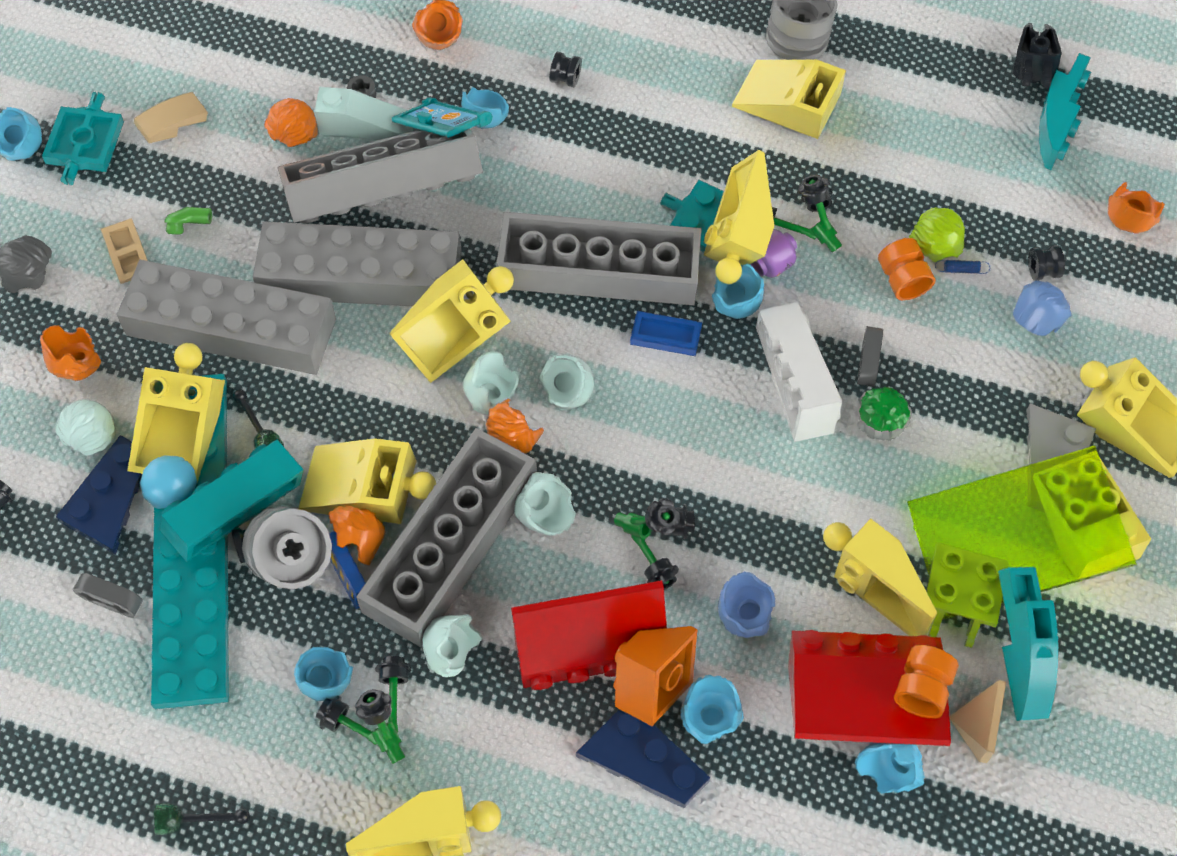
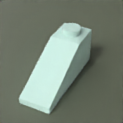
[314,87,414,140]

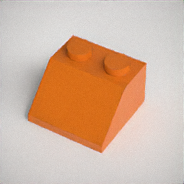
[613,626,698,726]

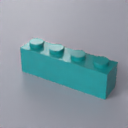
[160,440,304,562]

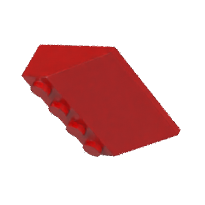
[511,580,667,690]
[788,630,951,746]

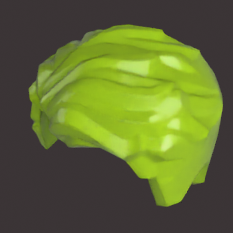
[909,207,965,262]

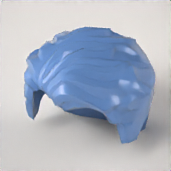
[1013,280,1072,336]
[718,572,775,638]

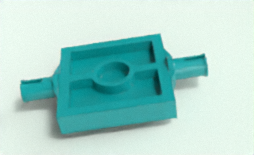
[42,92,124,185]
[660,179,724,252]

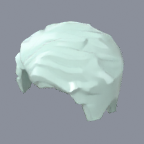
[463,351,519,415]
[540,353,594,411]
[55,399,116,456]
[514,472,576,535]
[422,615,483,677]

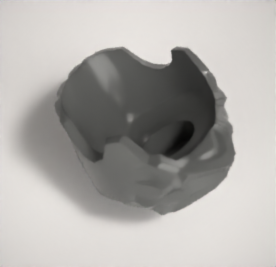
[0,235,52,293]

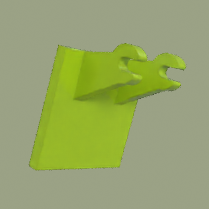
[926,543,1009,648]

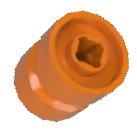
[878,238,936,301]
[894,645,959,718]

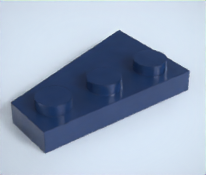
[56,435,142,555]
[576,709,710,808]

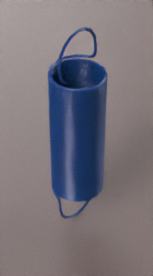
[935,260,990,274]

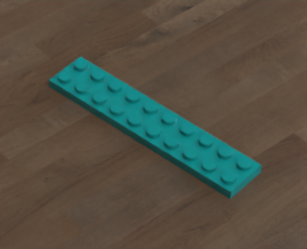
[151,374,229,709]

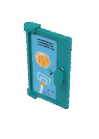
[392,97,492,138]

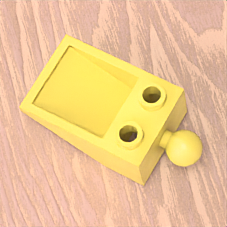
[703,150,774,284]
[390,259,514,383]
[127,343,225,482]
[1077,357,1177,478]
[298,439,436,524]
[823,518,937,636]
[346,786,501,856]

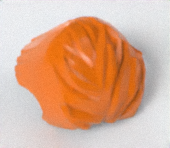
[412,0,463,50]
[264,98,318,147]
[1108,182,1165,234]
[40,325,101,381]
[486,399,544,454]
[329,506,386,565]

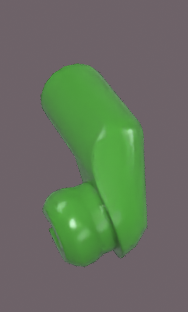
[164,207,212,235]

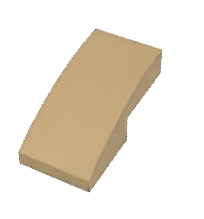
[134,92,208,143]
[101,218,148,284]

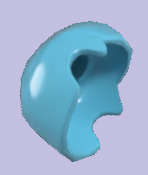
[461,87,509,129]
[140,455,197,509]
[294,647,353,701]

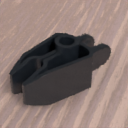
[1012,23,1062,88]

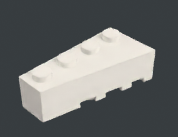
[756,302,842,442]

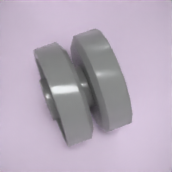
[242,506,332,589]

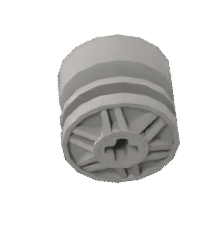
[766,0,838,60]

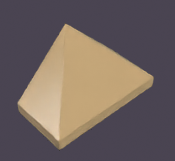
[949,680,1006,764]

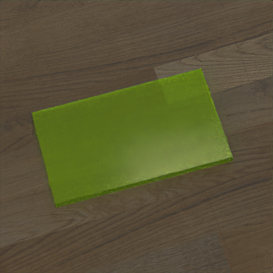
[907,445,1137,620]

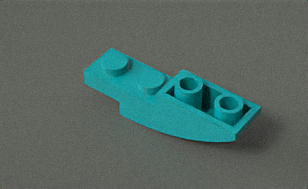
[1039,53,1091,170]
[998,567,1058,721]

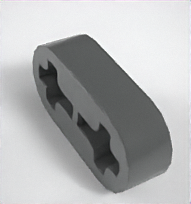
[857,326,883,387]
[73,573,143,618]

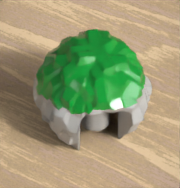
[857,387,912,441]

